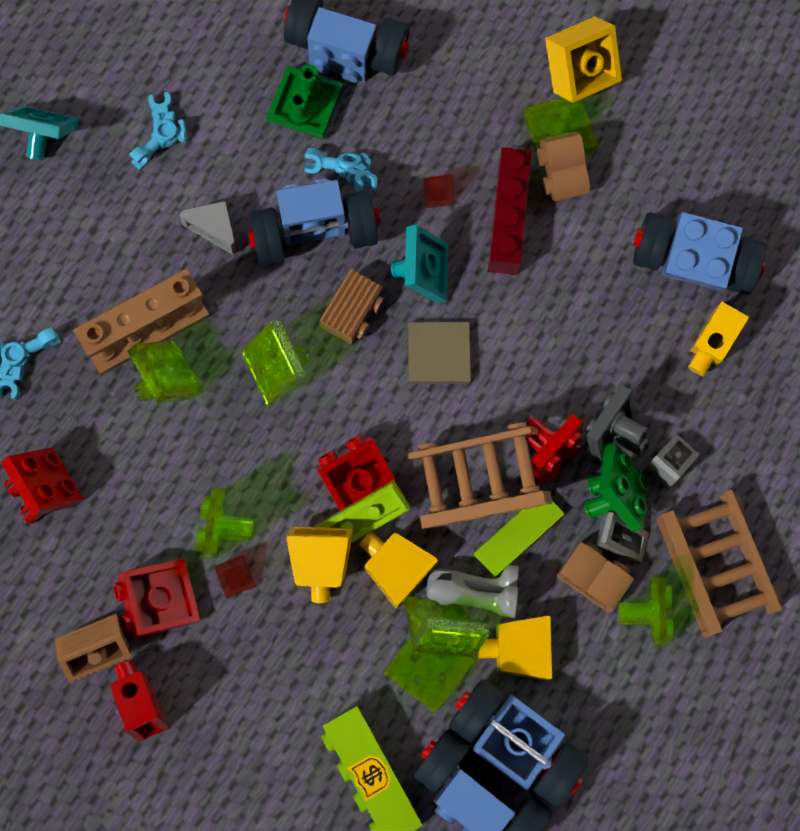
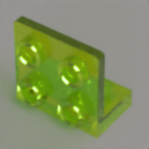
[403,596,490,658]

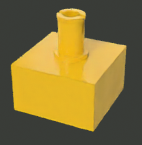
[545,16,622,103]

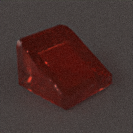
[422,174,455,208]
[214,555,257,599]

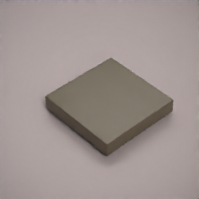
[408,322,471,384]

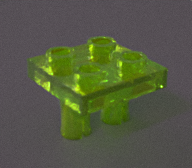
[195,487,254,561]
[619,577,673,649]

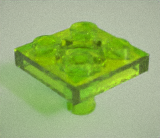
[522,97,598,154]
[241,320,309,405]
[127,341,204,404]
[383,621,475,714]

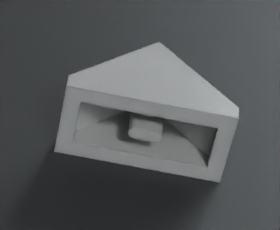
[179,201,237,255]
[645,434,700,489]
[595,512,649,563]

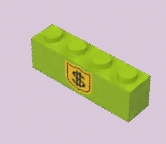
[320,706,423,831]

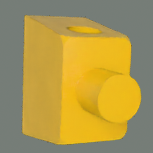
[688,302,749,377]
[287,527,353,603]
[359,532,439,609]
[477,616,552,680]

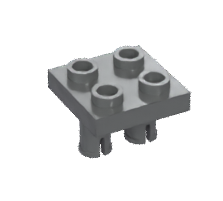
[586,385,650,464]

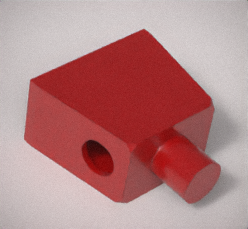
[110,660,169,742]

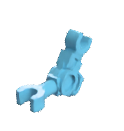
[129,92,187,170]
[305,148,377,192]
[0,327,61,400]

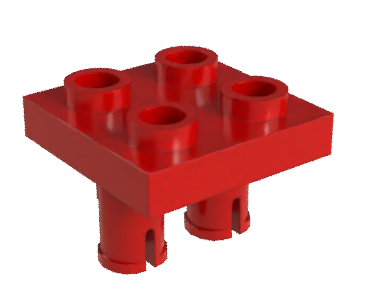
[526,414,583,487]
[1,447,84,524]

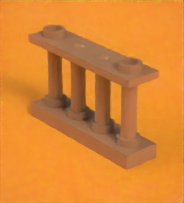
[73,269,210,376]
[408,422,552,529]
[656,489,782,638]

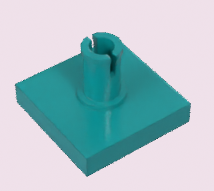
[0,105,79,160]
[391,225,449,302]

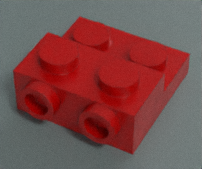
[314,434,403,511]
[113,559,200,640]

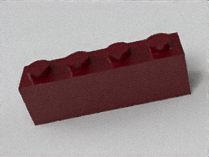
[487,147,532,275]

